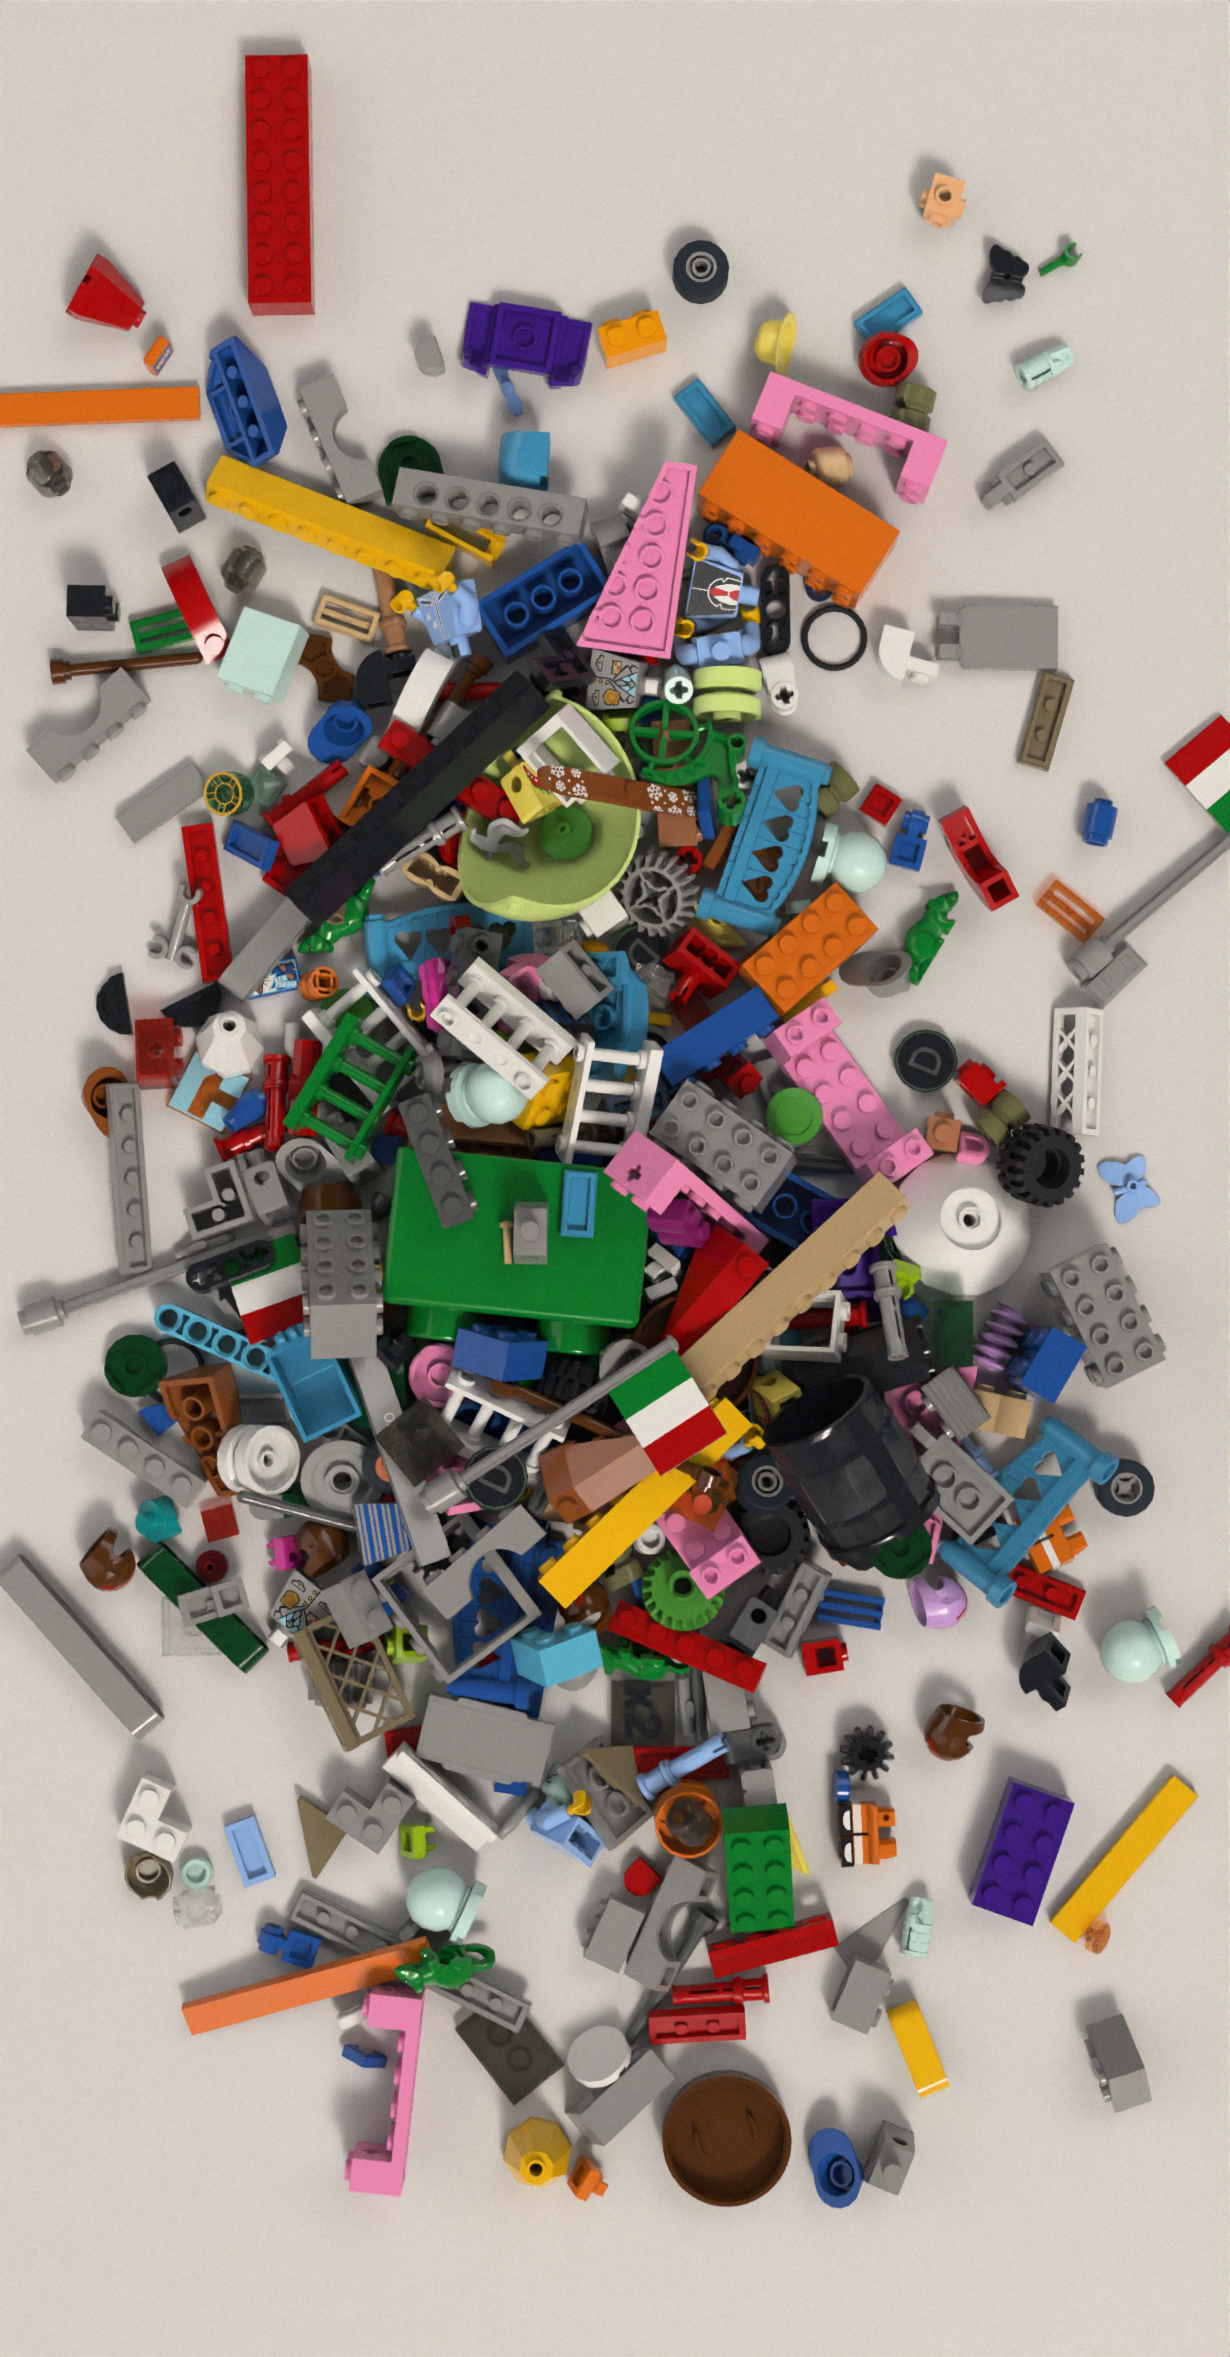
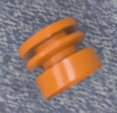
[654,1779,722,1858]

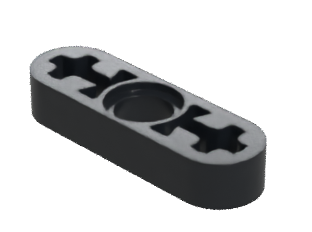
[760,564,791,656]
[186,1240,277,1294]

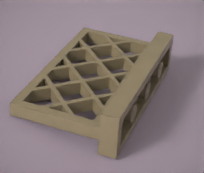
[289,1614,416,1752]

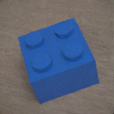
[452,1322,549,1382]

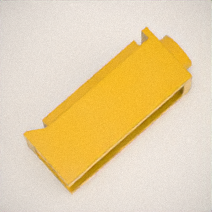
[423,505,507,569]

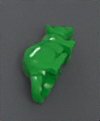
[298,877,376,954]
[904,891,959,986]
[599,1636,691,1681]
[394,1943,496,1993]

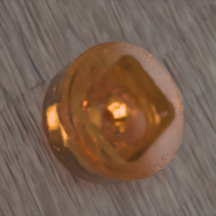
[1085,1920,1111,1954]

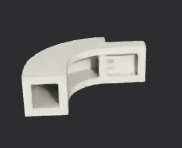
[386,644,462,735]

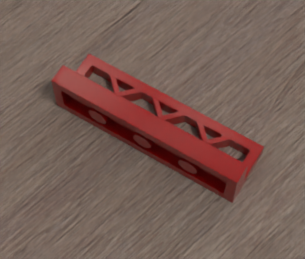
[707,1912,839,1979]

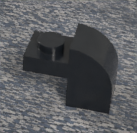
[356,649,417,711]
[1019,1632,1071,1711]

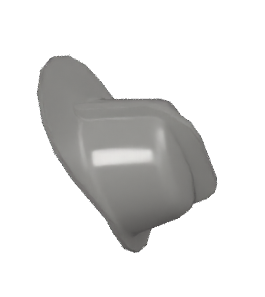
[839,951,912,998]
[275,1136,345,1193]
[599,1338,648,1381]

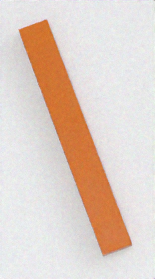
[0,386,201,428]
[181,1936,431,2035]

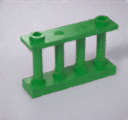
[282,1012,418,1165]

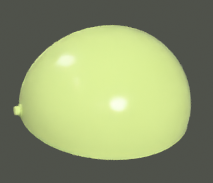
[458,690,641,922]

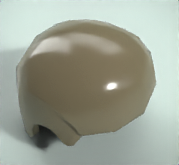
[124,1851,174,1900]

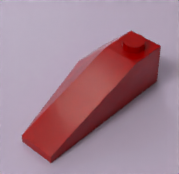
[659,1224,769,1357]

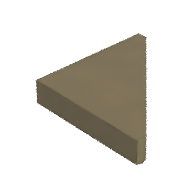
[579,1745,644,1807]
[297,1795,346,1879]

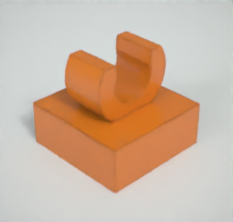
[567,2155,609,2201]

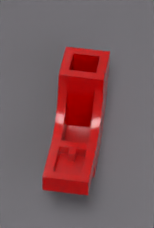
[161,554,230,664]
[937,805,1019,912]

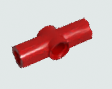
[288,1039,323,1137]

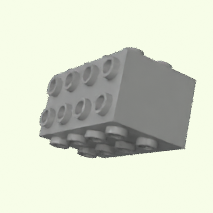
[649,1080,797,1214]
[300,1209,383,1359]
[1039,1243,1167,1388]

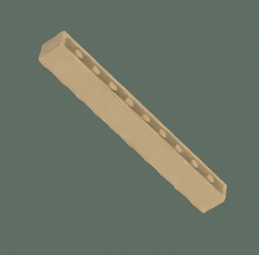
[680,1171,911,1402]

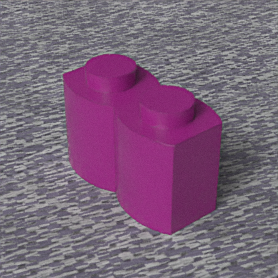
[647,1198,710,1248]

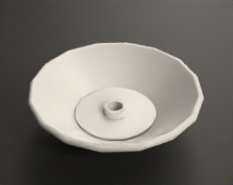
[892,1154,1031,1296]

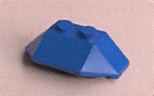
[206,336,287,468]

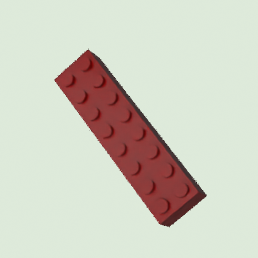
[245,54,315,316]

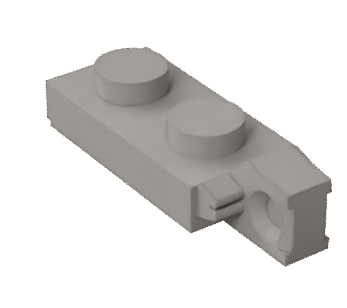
[981,439,1065,511]

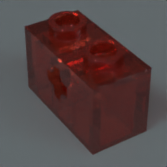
[135,1018,184,1090]

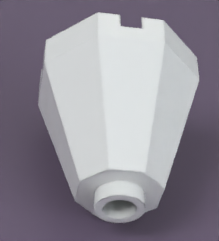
[195,1010,264,1079]

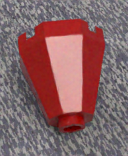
[65,253,147,332]

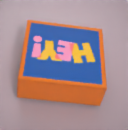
[143,335,174,377]

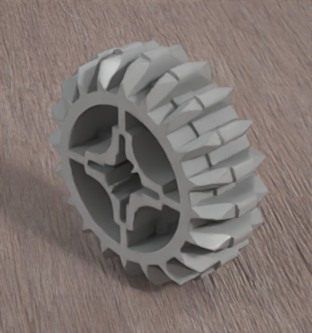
[615,851,700,937]

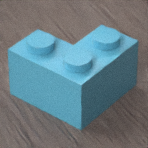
[510,1622,603,1688]

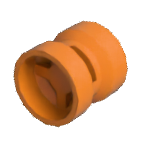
[297,966,339,1003]

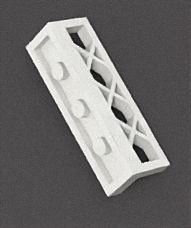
[1050,1007,1104,1136]
[382,1741,498,1852]

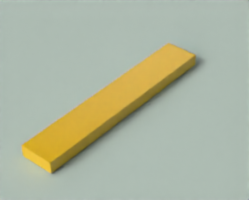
[1049,1774,1198,1943]

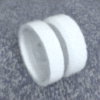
[217,1424,300,1496]

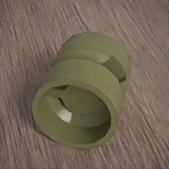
[890,383,937,432]
[800,761,860,821]
[971,1089,1031,1149]
[600,1545,644,1592]

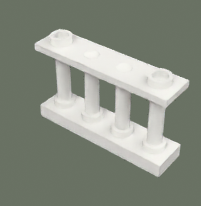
[430,956,578,1101]
[301,967,446,1116]
[555,1032,664,1164]
[420,1367,571,1491]

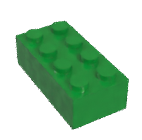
[721,1803,795,1933]

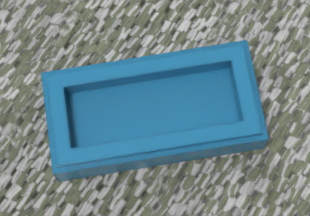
[853,287,923,341]
[673,378,737,449]
[560,1170,598,1238]

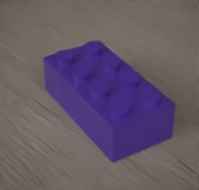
[967,1776,1075,1926]

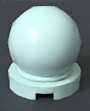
[809,822,887,894]
[446,1063,528,1129]
[1100,1606,1182,1683]
[406,1866,487,1946]

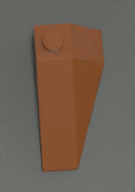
[158,1362,242,1497]
[538,1432,657,1524]

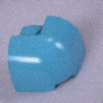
[498,431,551,510]

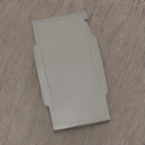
[415,1692,556,1788]

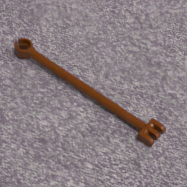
[490,1379,723,1493]

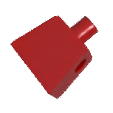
[273,792,343,865]

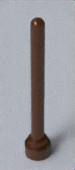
[393,650,494,781]
[50,652,203,685]

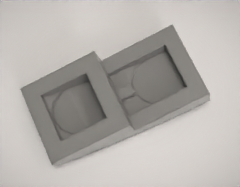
[176,1577,250,1627]

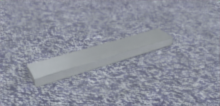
[105,1082,153,1275]

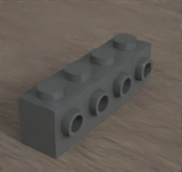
[437,927,503,1063]
[397,1093,479,1230]

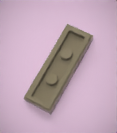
[1017,671,1075,772]

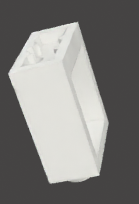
[516,703,620,808]
[761,1290,851,1363]

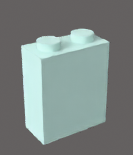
[216,606,309,705]

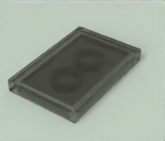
[455,1987,565,2105]

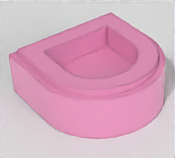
[956,1131,990,1165]

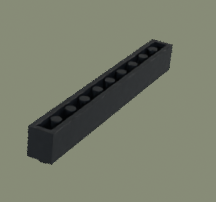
[284,669,551,928]

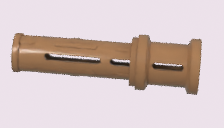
[371,567,413,658]

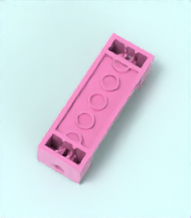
[749,371,948,504]
[762,997,934,1186]
[603,1130,769,1254]
[598,1419,763,1600]
[344,1981,426,2197]

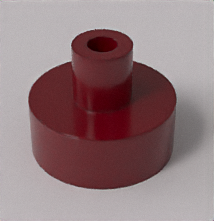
[196,1550,229,1582]

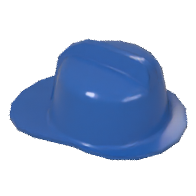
[308,698,373,764]
[809,2128,864,2209]

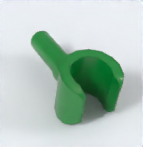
[1038,242,1082,277]

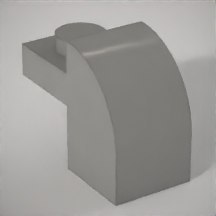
[590,513,630,576]

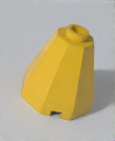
[503,2116,572,2189]

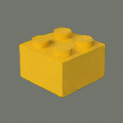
[512,1051,575,1131]

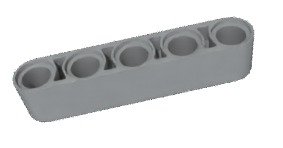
[218,896,312,1002]

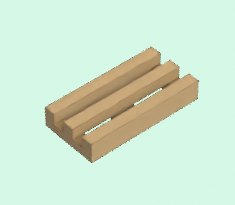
[313,593,382,645]

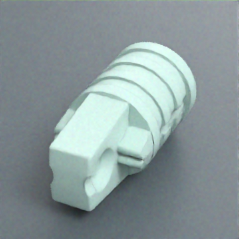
[1015,343,1074,391]
[662,664,693,704]
[899,1896,933,1958]

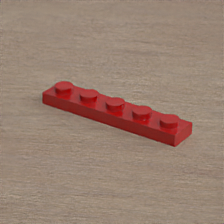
[377,719,520,824]
[181,822,233,984]
[607,1600,768,1694]

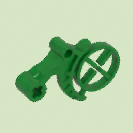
[629,699,746,827]

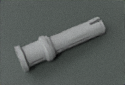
[381,805,469,876]
[869,1261,909,1361]

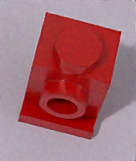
[712,1053,764,1100]
[954,1058,1007,1108]
[800,1636,849,1676]

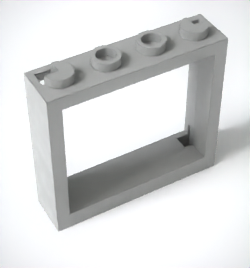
[371,1512,542,1684]

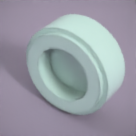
[180,1855,214,1889]

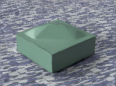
[243,765,287,810]

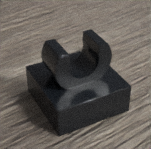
[377,1325,416,1372]

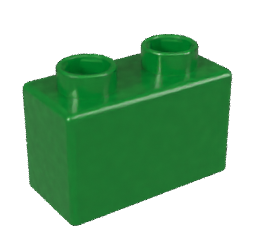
[381,1146,649,1356]

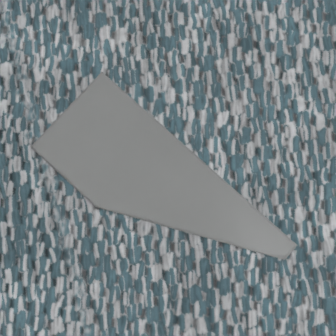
[834,1897,909,1968]

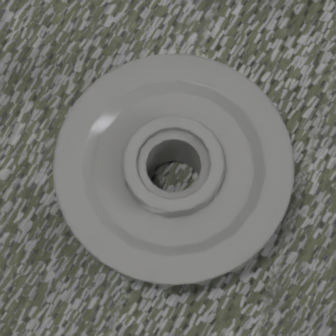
[300,1438,382,1519]

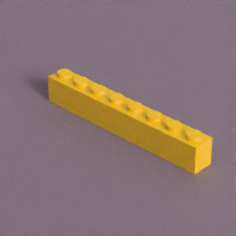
[205,455,456,591]
[538,1395,753,1609]

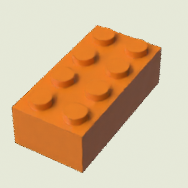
[737,882,879,1019]

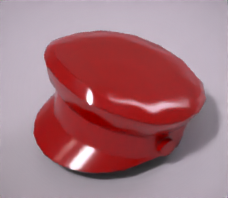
[858,331,918,387]

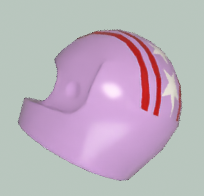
[909,1576,968,1630]

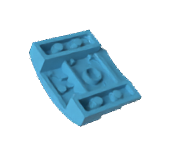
[549,951,648,1081]

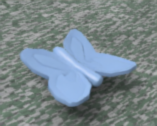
[1098,1155,1160,1224]

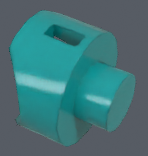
[135,1495,182,1542]

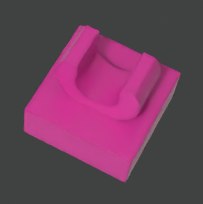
[266,1534,305,1571]

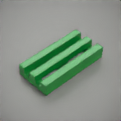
[129,609,194,654]

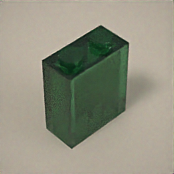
[933,1300,973,1366]

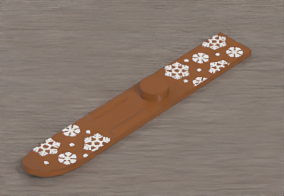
[537,765,699,820]

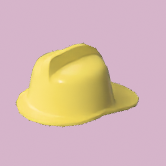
[754,313,797,377]

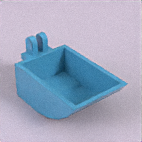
[264,1323,362,1443]

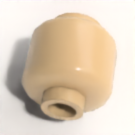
[804,446,853,488]

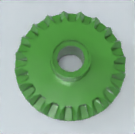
[642,1549,725,1631]

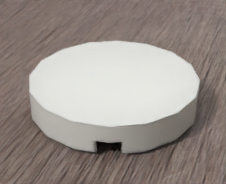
[567,2025,631,2088]

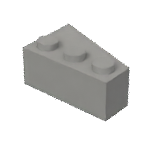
[565,2047,676,2146]

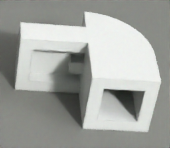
[877,624,940,687]

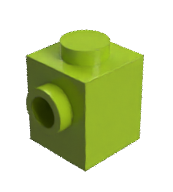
[384,1625,428,1664]

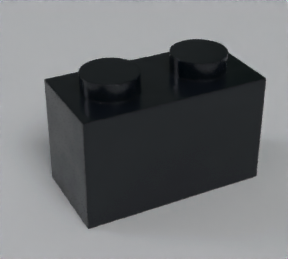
[66,585,121,631]

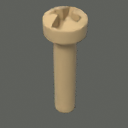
[499,1220,514,1264]

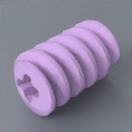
[966,1301,1030,1371]

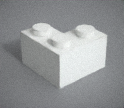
[570,890,628,942]
[115,1772,192,1863]

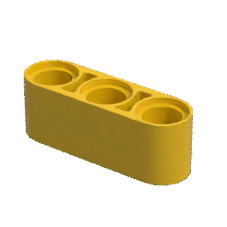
[886,1999,950,2098]

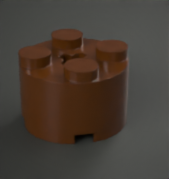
[298,1181,362,1246]

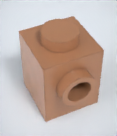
[923,1111,961,1154]

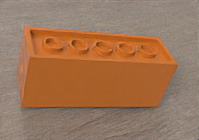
[696,429,900,609]

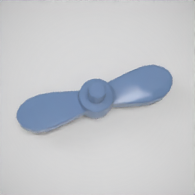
[493,368,523,417]

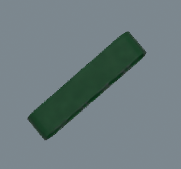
[137,1541,270,1674]

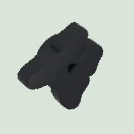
[981,244,1029,304]

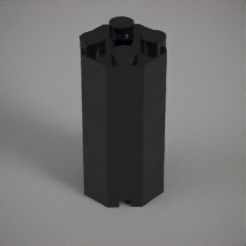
[791,1314,936,1394]

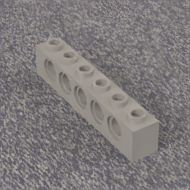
[392,467,589,547]

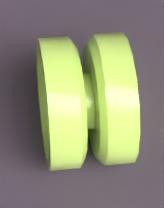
[692,666,762,724]

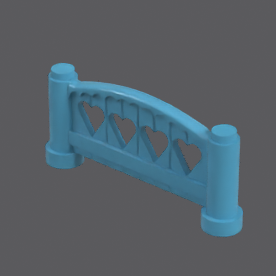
[695,735,833,937]
[363,902,549,998]
[937,1416,1119,1609]

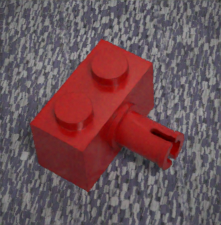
[662,926,742,1006]

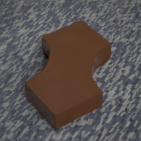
[298,633,356,704]

